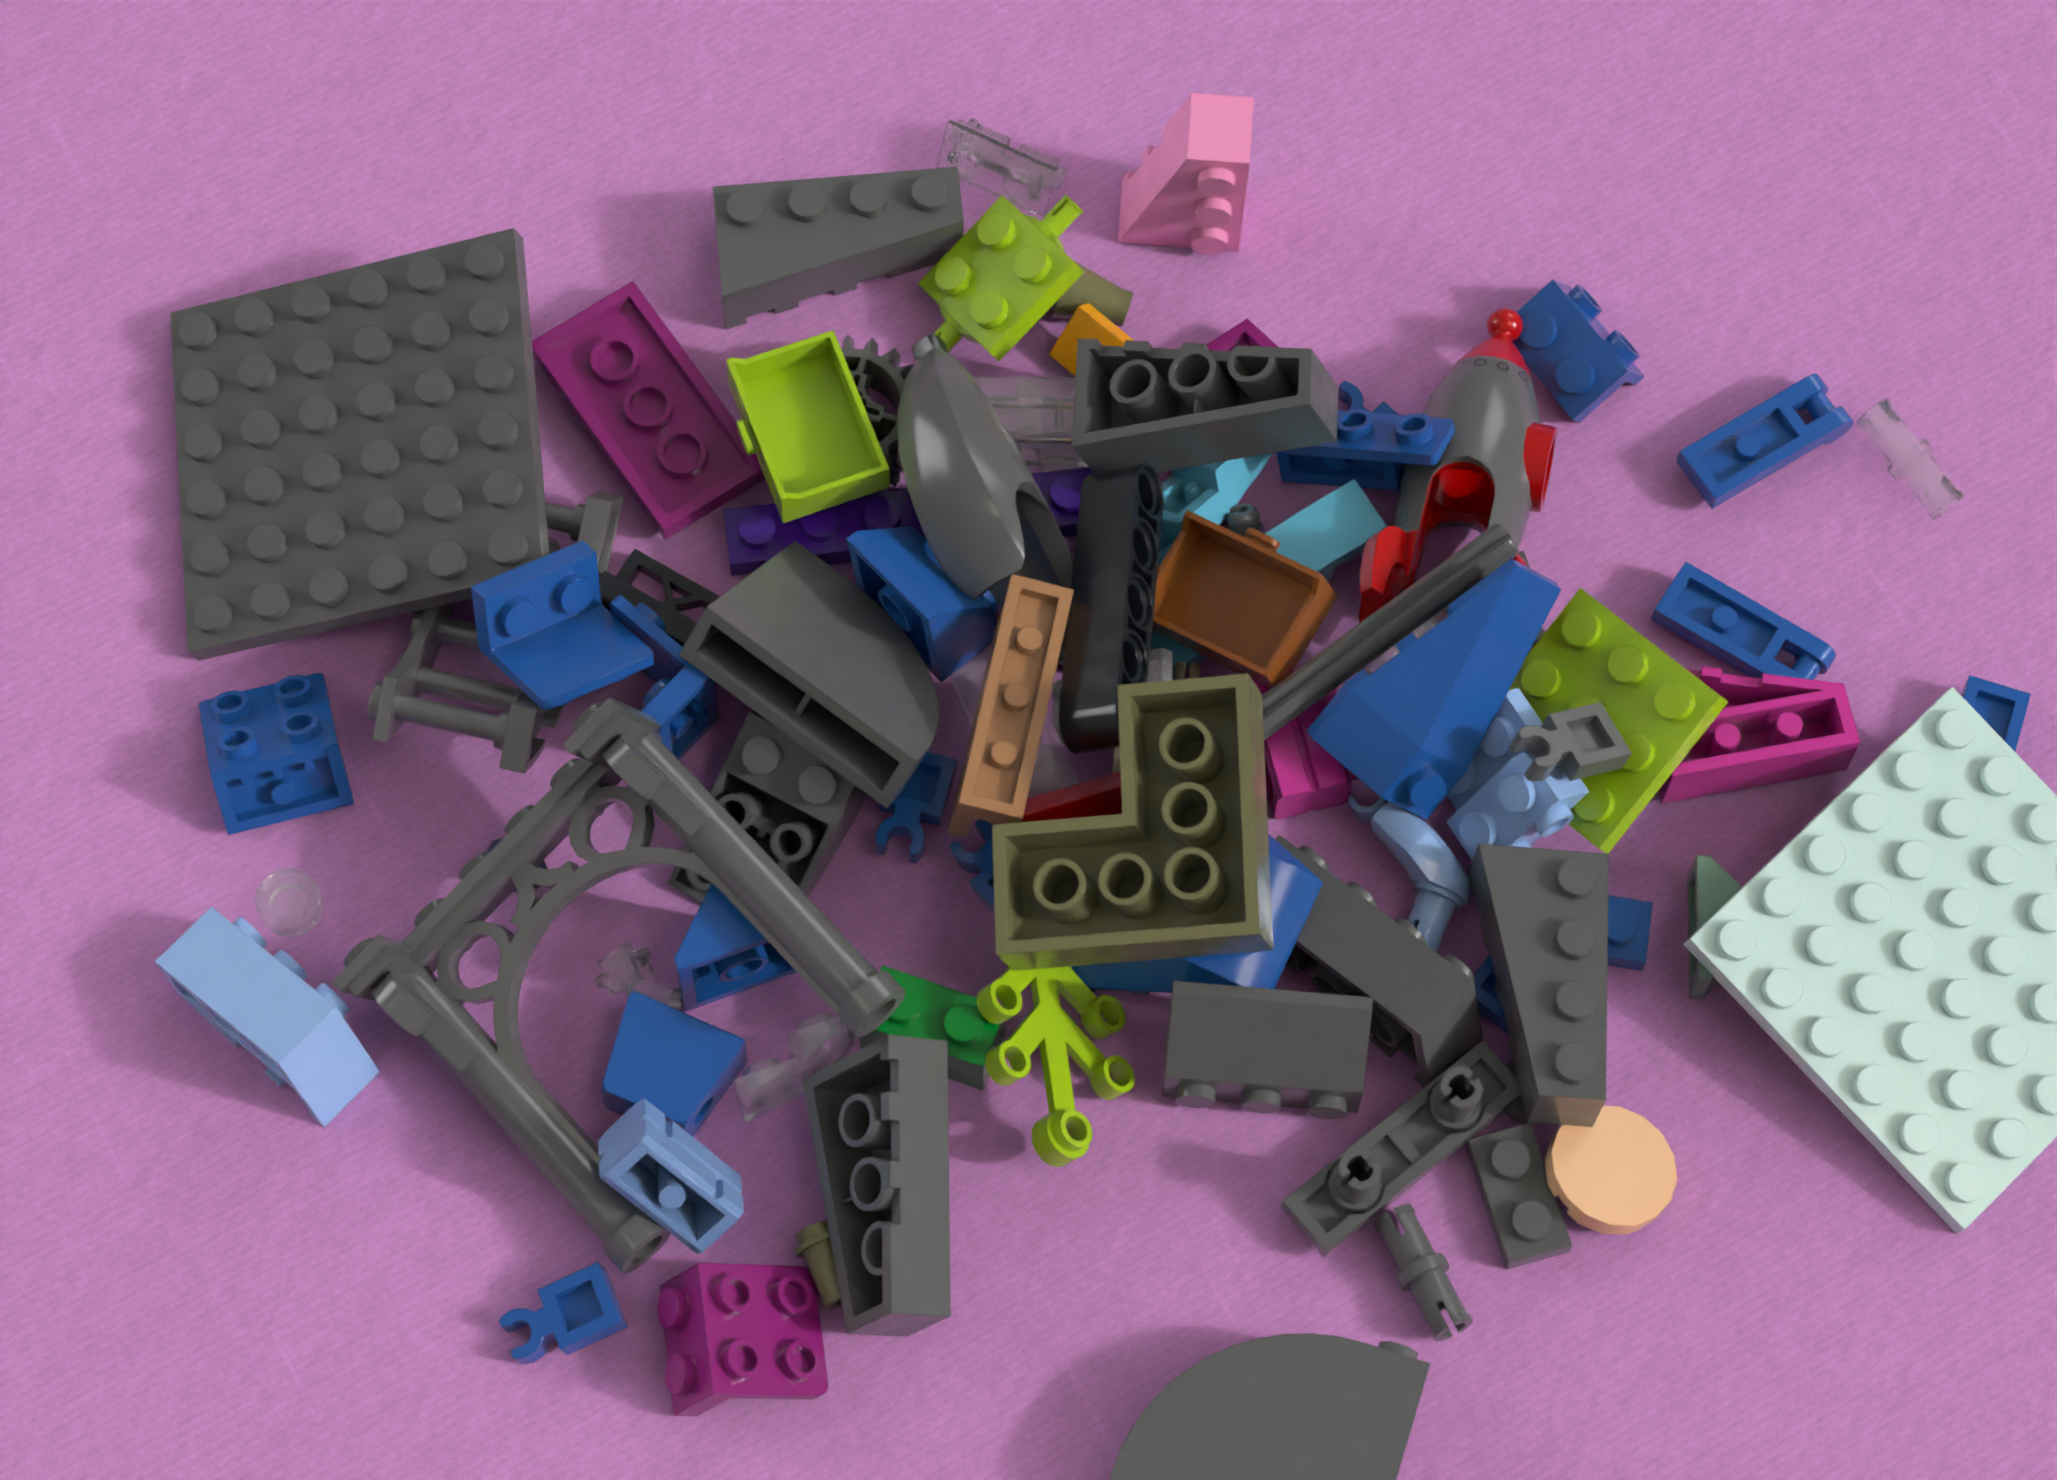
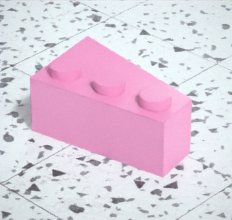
[1117,93,1254,255]

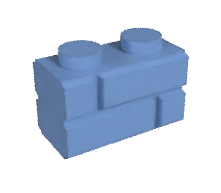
[598,1098,744,1255]

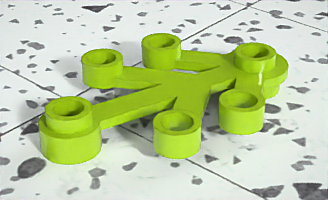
[977,966,1135,1167]

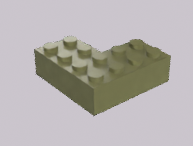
[992,673,1274,971]

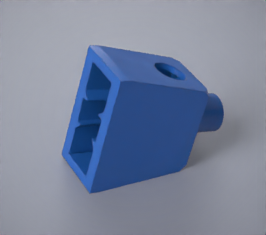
[601,990,748,1137]

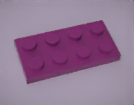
[532,281,765,540]

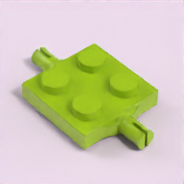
[918,194,1084,362]

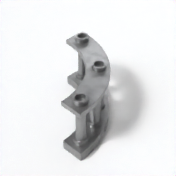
[368,491,624,774]

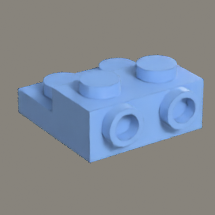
[1446,688,1589,860]

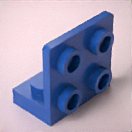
[471,540,654,710]
[610,595,718,760]
[199,673,354,835]

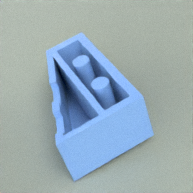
[155,907,380,1127]

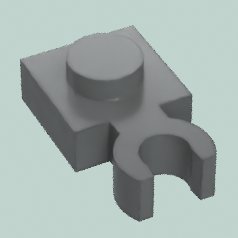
[1508,702,1632,781]

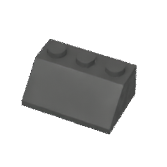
[1162,981,1373,1119]

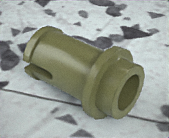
[794,1219,842,1310]

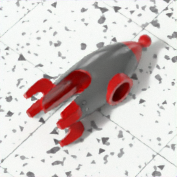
[1359,308,1557,623]

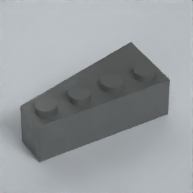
[713,167,964,330]
[1072,338,1338,474]
[1275,835,1483,1088]
[1468,844,1609,1127]
[802,1034,951,1337]

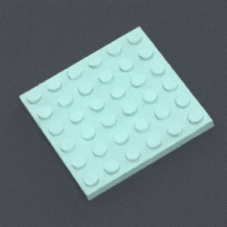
[1683,687,2057,1233]

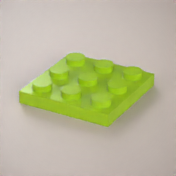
[1509,588,1728,854]

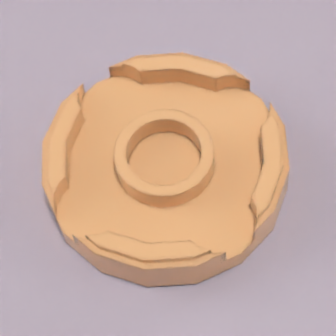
[1544,1106,1677,1235]

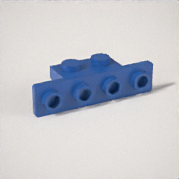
[1274,409,1455,491]

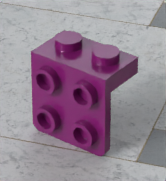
[657,1263,828,1416]

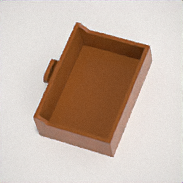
[1152,510,1338,689]

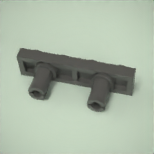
[1281,1040,1521,1257]

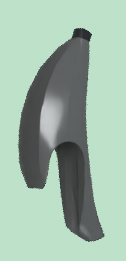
[897,334,1074,665]

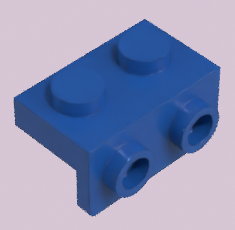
[1512,279,1644,422]

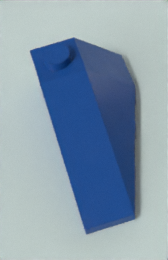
[1307,558,1561,820]

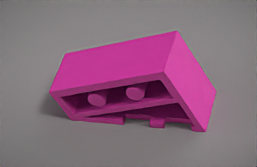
[1658,666,1860,804]

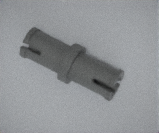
[1374,1204,1473,1341]

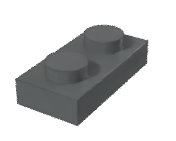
[1465,1122,1572,1270]

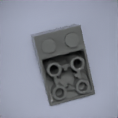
[667,711,867,902]

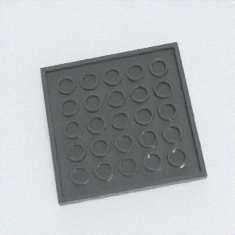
[170,228,550,660]

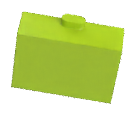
[726,330,890,523]

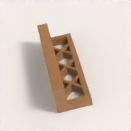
[948,574,1074,838]

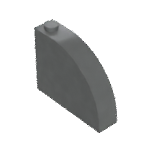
[679,541,939,808]
[1109,1334,1430,1480]

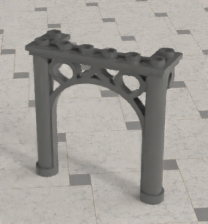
[332,697,906,1273]

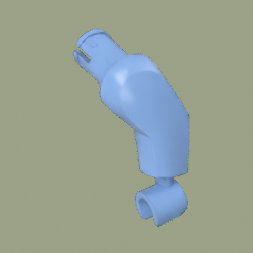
[1348,789,1470,952]

